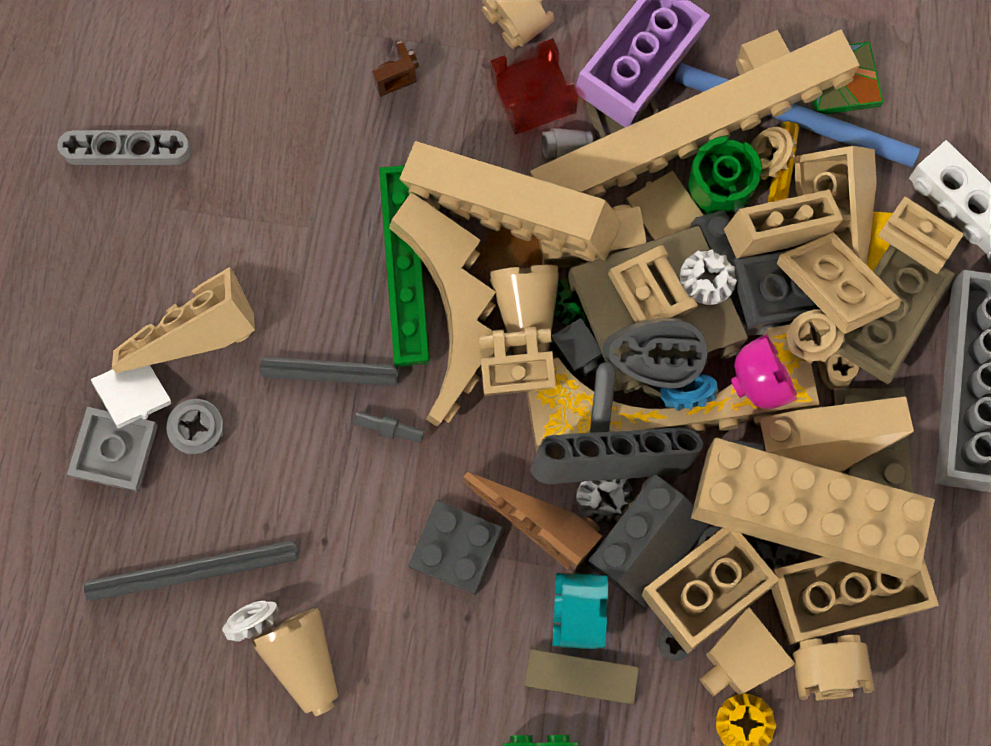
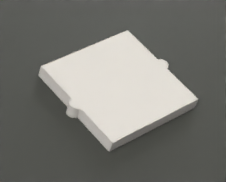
[91,365,171,429]

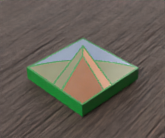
[812,41,883,114]

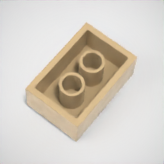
[641,528,779,654]

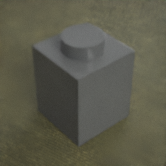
[550,318,603,378]

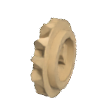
[750,127,797,180]
[787,309,845,364]

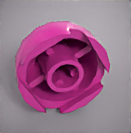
[731,335,797,409]

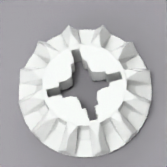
[680,249,737,305]
[222,601,280,641]

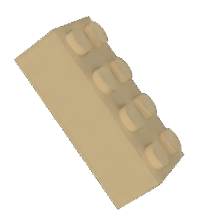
[771,557,939,646]

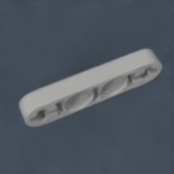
[57,130,192,165]

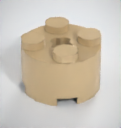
[481,0,555,49]
[792,635,875,701]

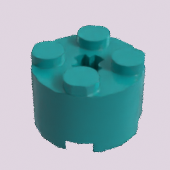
[553,573,608,649]

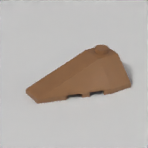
[463,472,603,573]

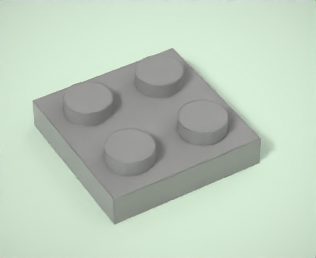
[67,407,158,492]

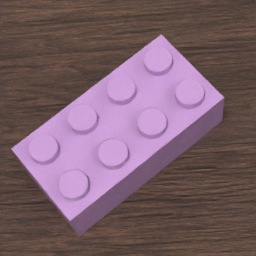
[574,0,710,127]

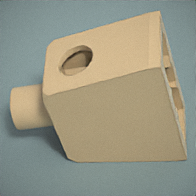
[700,608,795,696]

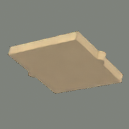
[625,171,703,240]

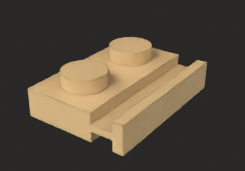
[878,197,964,274]

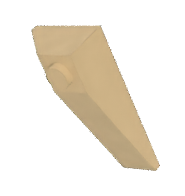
[760,396,914,472]

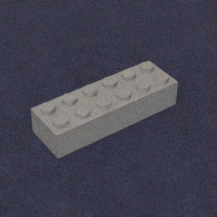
[935,270,991,492]

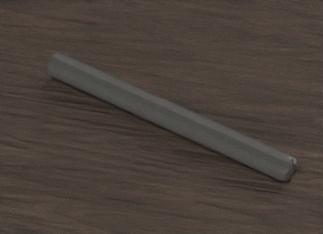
[84,541,299,601]

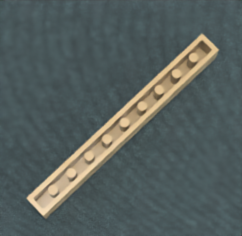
[530,30,860,198]

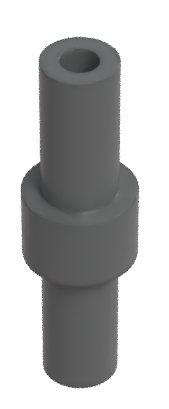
[353,411,425,444]

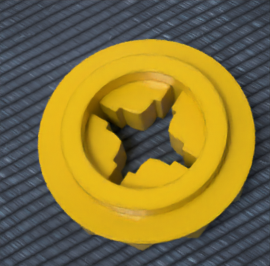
[716,693,776,746]

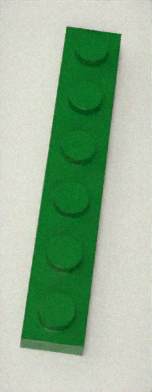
[379,165,430,367]

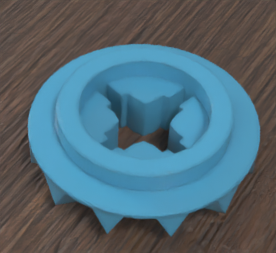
[660,373,718,411]

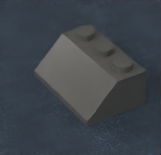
[587,474,709,609]

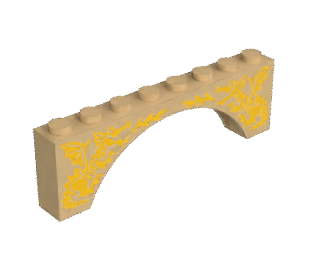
[527,325,819,452]

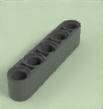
[530,427,704,484]

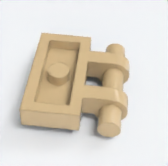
[479,326,556,396]

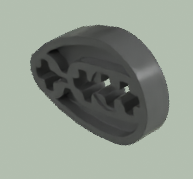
[603,318,707,388]

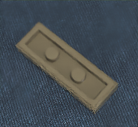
[524,649,639,705]

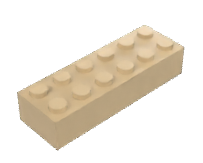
[400,141,621,262]
[691,438,935,580]

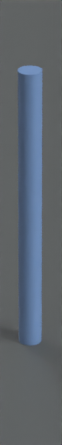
[674,63,920,168]

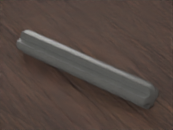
[260,357,399,386]

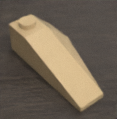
[794,146,877,265]
[112,267,255,373]

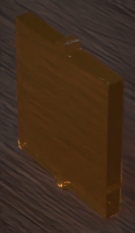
[476,227,542,279]

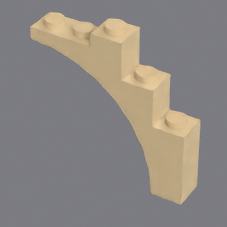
[389,192,509,427]

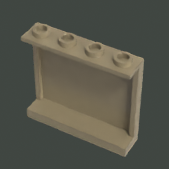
[566,225,748,394]

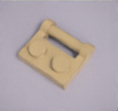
[608,245,698,323]

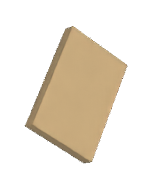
[777,232,902,334]

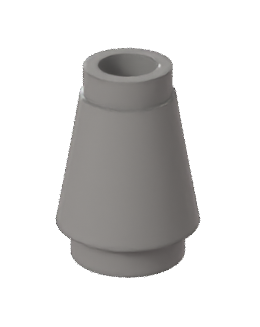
[542,128,593,160]

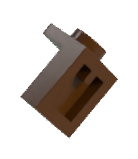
[372,41,419,97]

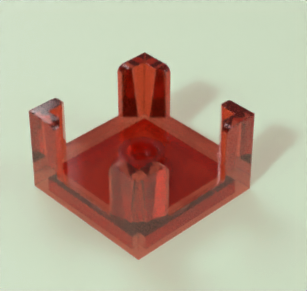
[490,38,578,135]

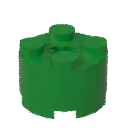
[688,136,762,215]

